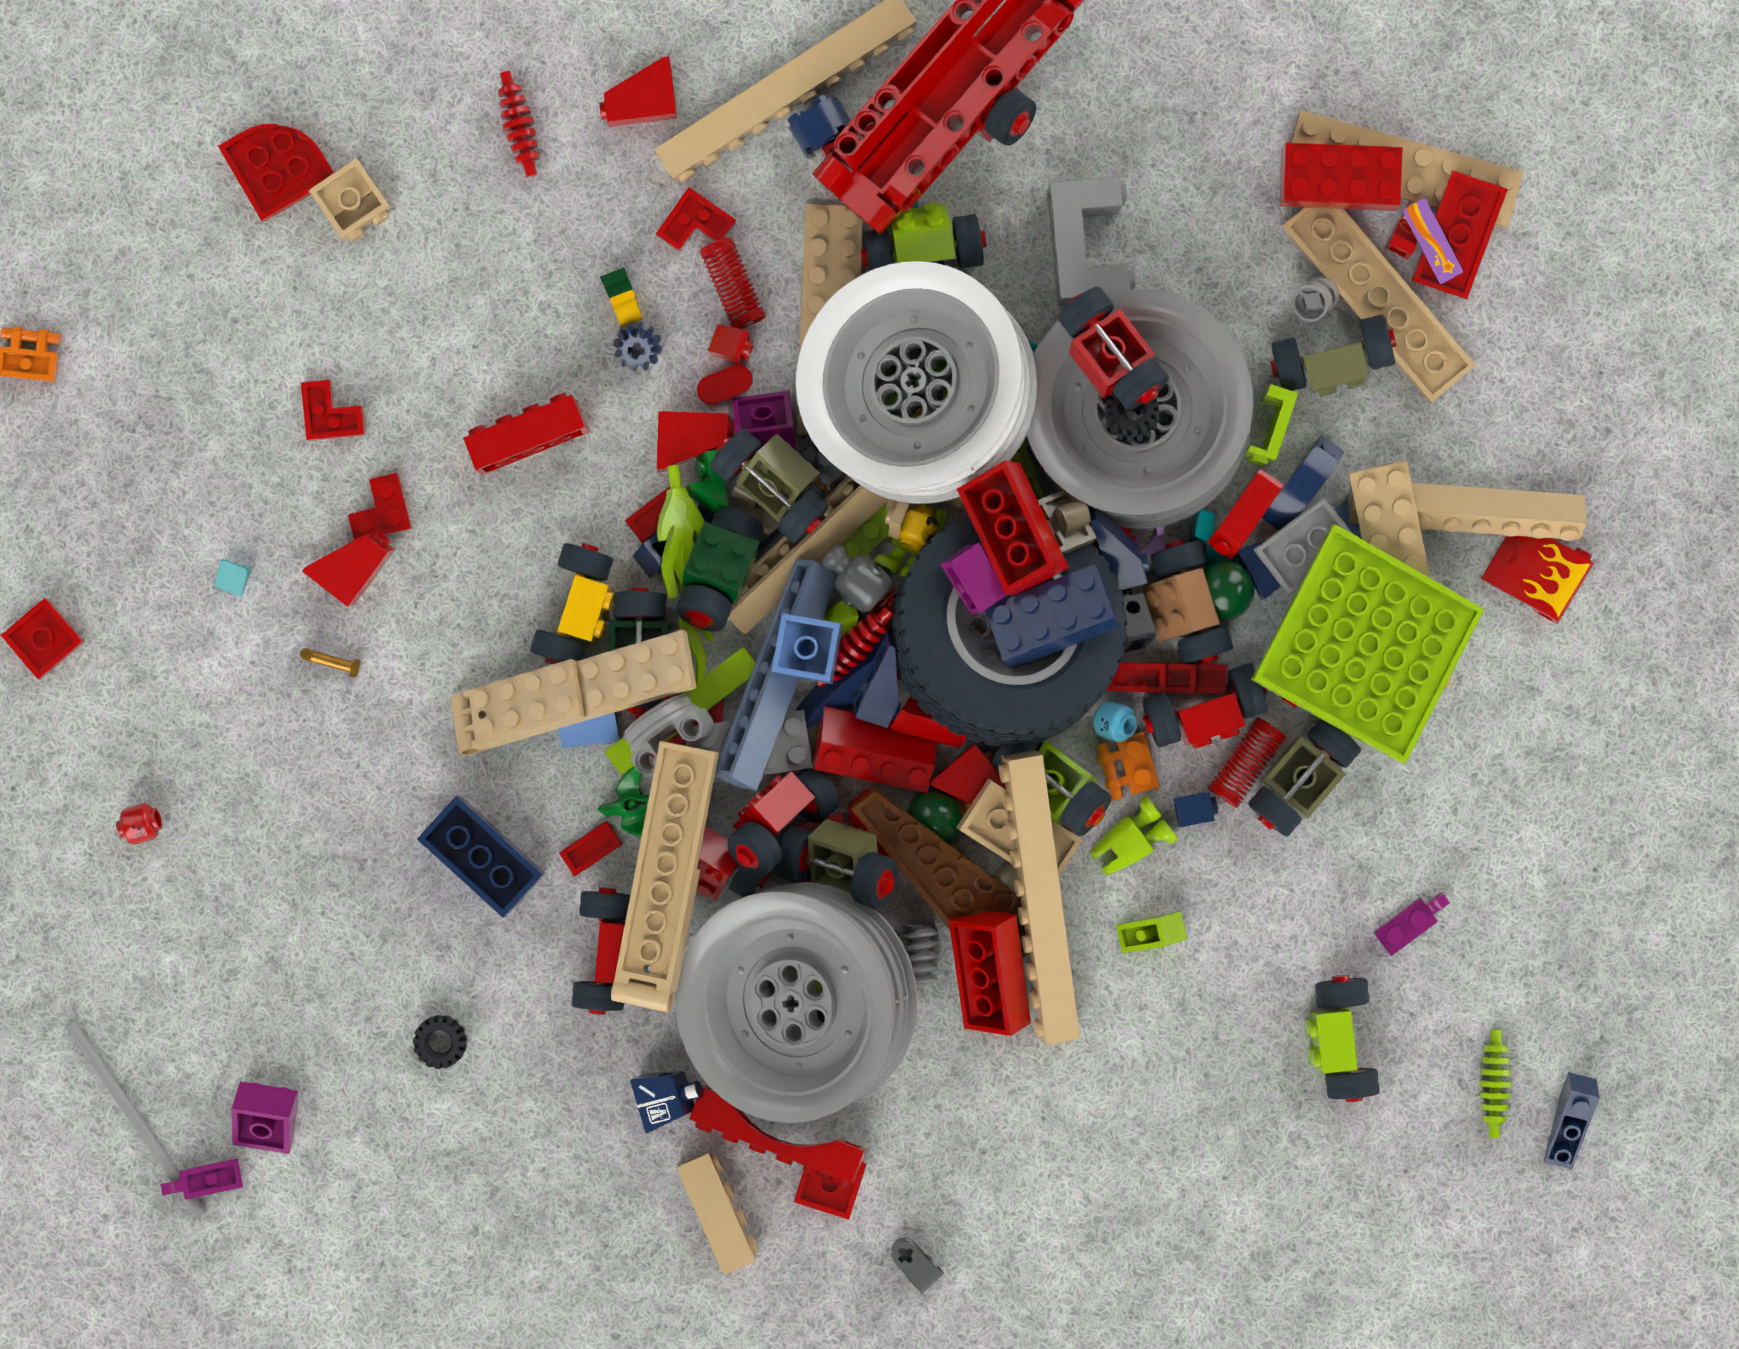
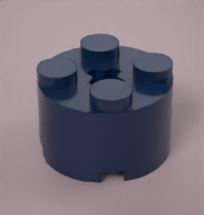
[788,94,851,159]

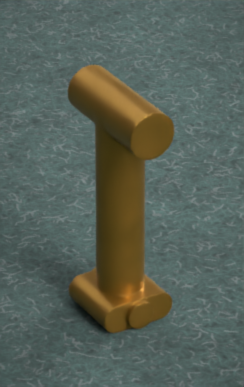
[300,648,361,678]

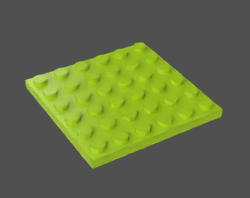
[1251,524,1485,764]

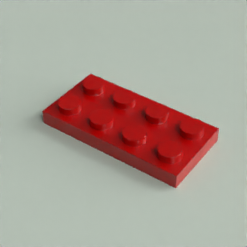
[1411,170,1508,300]

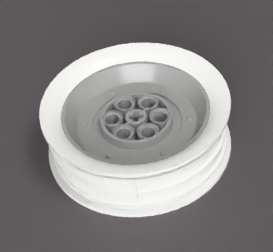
[796,261,1038,504]

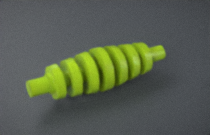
[1479,1029,1512,1138]

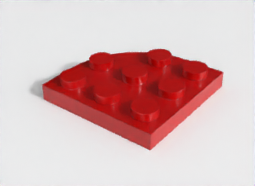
[218,124,334,222]

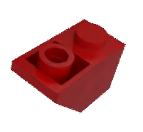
[708,324,754,365]

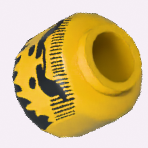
[899,506,939,551]

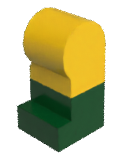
[600,267,643,328]

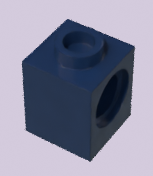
[1173,792,1218,827]

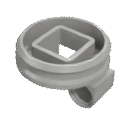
[624,694,714,775]

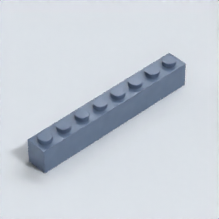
[715,559,838,791]

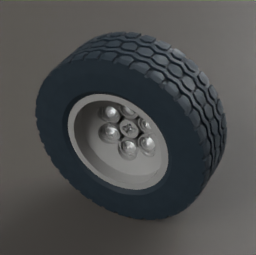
[890,516,1127,746]

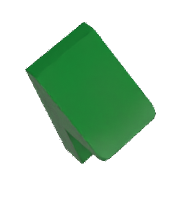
[684,450,729,513]

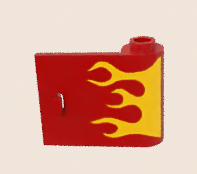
[1481,536,1594,624]

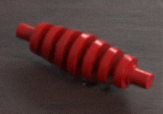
[498,71,539,178]
[815,606,895,687]

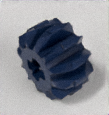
[613,321,663,372]

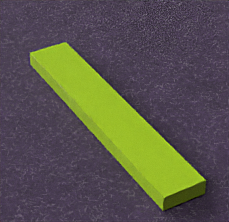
[604,646,756,775]

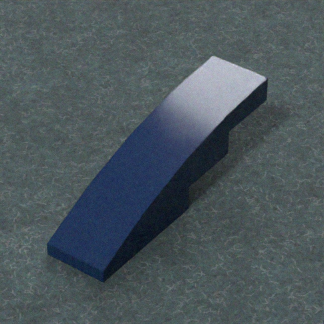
[796,634,885,728]

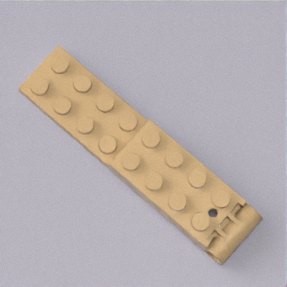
[450,630,697,756]
[611,741,719,1013]

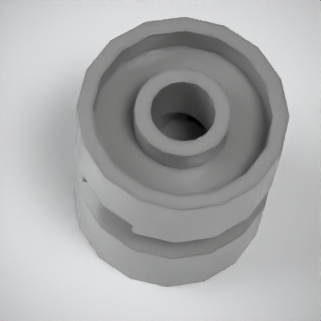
[1292,277,1339,322]

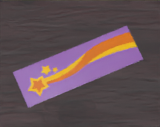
[1402,198,1463,285]

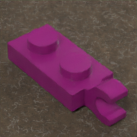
[1373,893,1450,956]
[160,1158,243,1200]

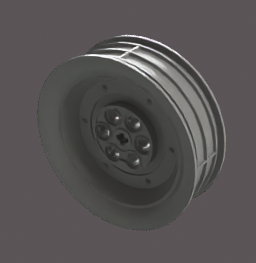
[1026,289,1254,529]
[675,882,917,1123]

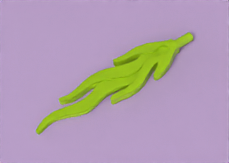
[657,465,714,684]

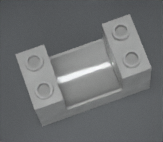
[1047,176,1135,306]

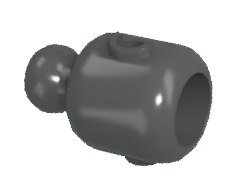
[822,544,892,612]

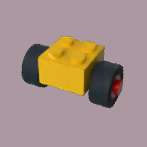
[530,543,614,665]

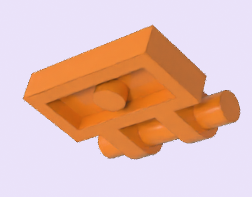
[0,326,61,383]
[1096,731,1160,801]

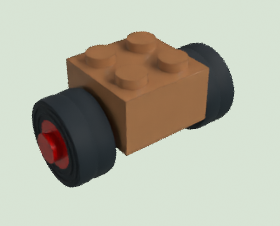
[1142,540,1233,664]

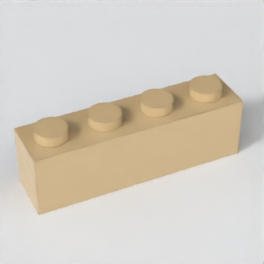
[676,1150,759,1275]

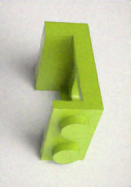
[1244,384,1298,468]

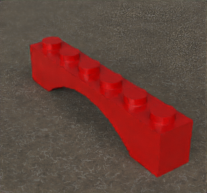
[689,1085,868,1187]

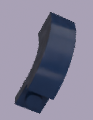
[1262,435,1344,531]

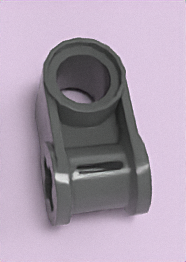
[891,1237,944,1294]

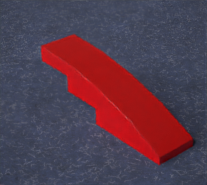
[1107,662,1228,694]

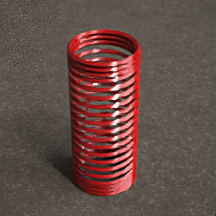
[699,237,766,329]
[1207,717,1287,808]

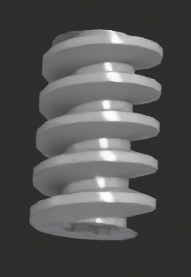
[901,924,938,984]

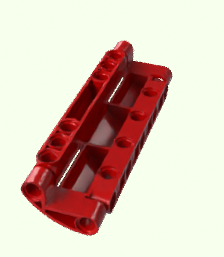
[812,0,1085,235]

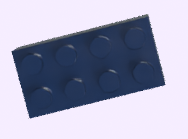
[985,564,1121,670]
[417,795,546,918]

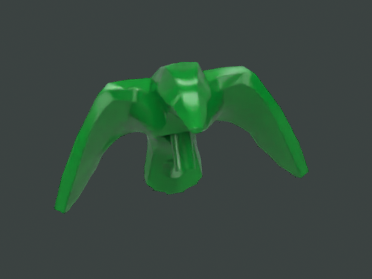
[597,766,649,837]

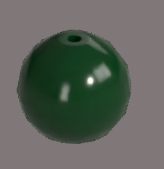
[1203,560,1254,620]
[906,789,965,845]

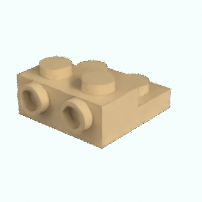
[308,158,392,242]

